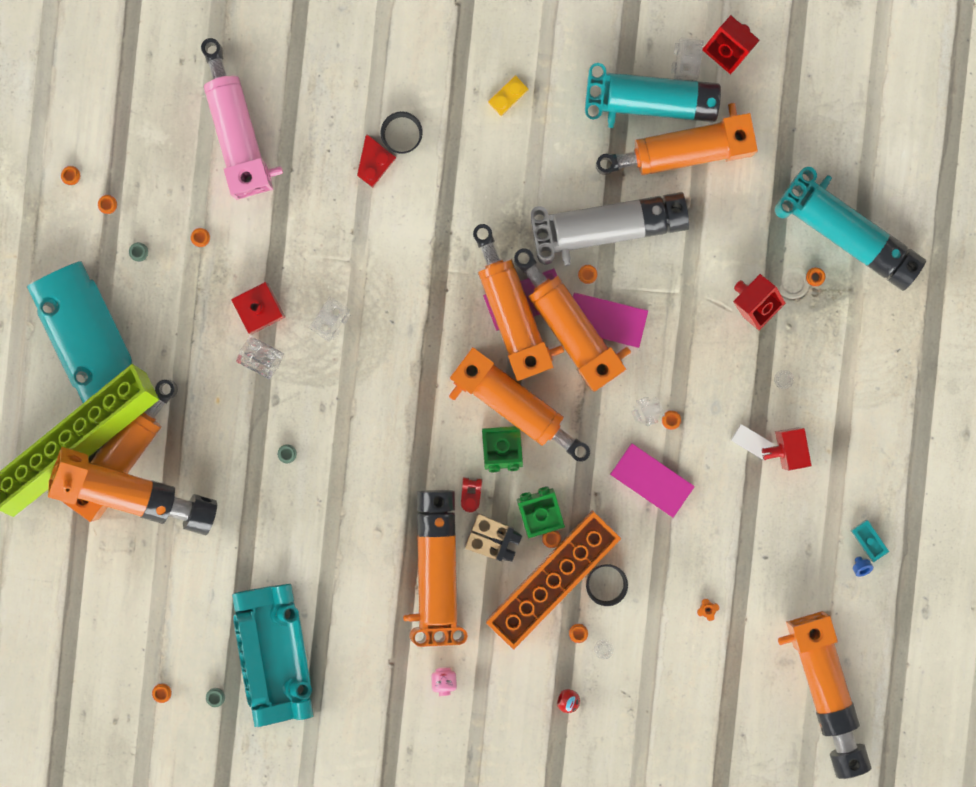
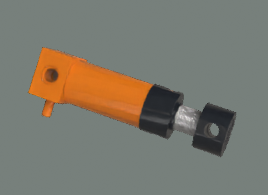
[48,447,218,536]
[778,611,872,779]

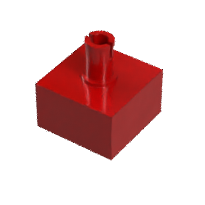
[702,15,760,75]
[733,274,786,330]
[231,282,285,335]
[761,427,812,471]

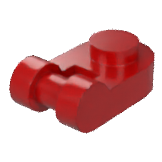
[461,477,482,513]

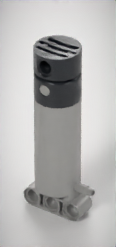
[531,192,689,266]

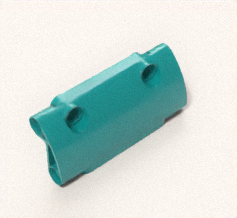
[27,261,132,403]
[232,584,314,727]

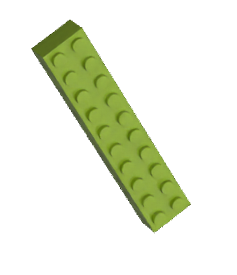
[0,364,159,517]

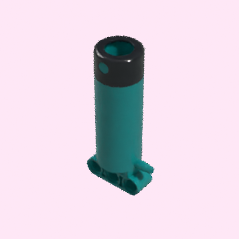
[584,63,721,128]

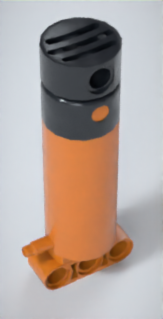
[403,490,468,647]

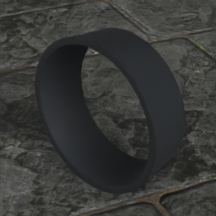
[380,111,423,154]
[586,564,628,606]

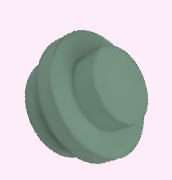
[129,242,148,262]
[277,444,297,464]
[206,688,225,707]

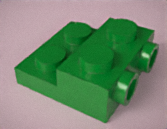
[482,426,523,473]
[517,486,565,539]

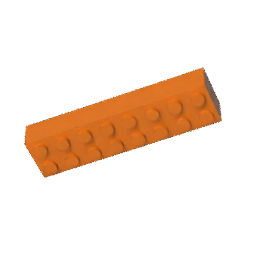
[486,510,621,650]

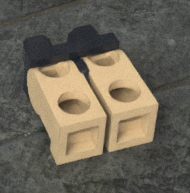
[465,513,522,562]

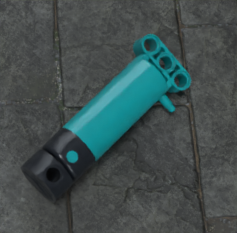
[775,167,926,291]

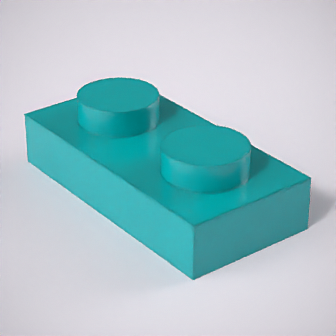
[850,520,889,562]

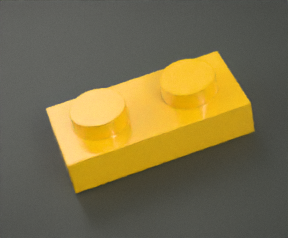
[488,75,529,116]

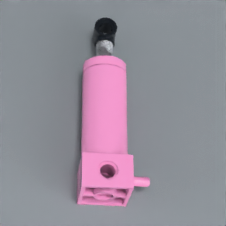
[201,38,283,200]

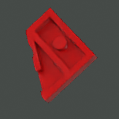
[357,135,396,188]

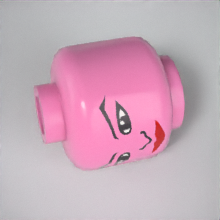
[431,668,457,696]

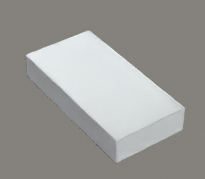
[731,424,774,460]

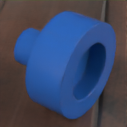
[852,556,874,577]

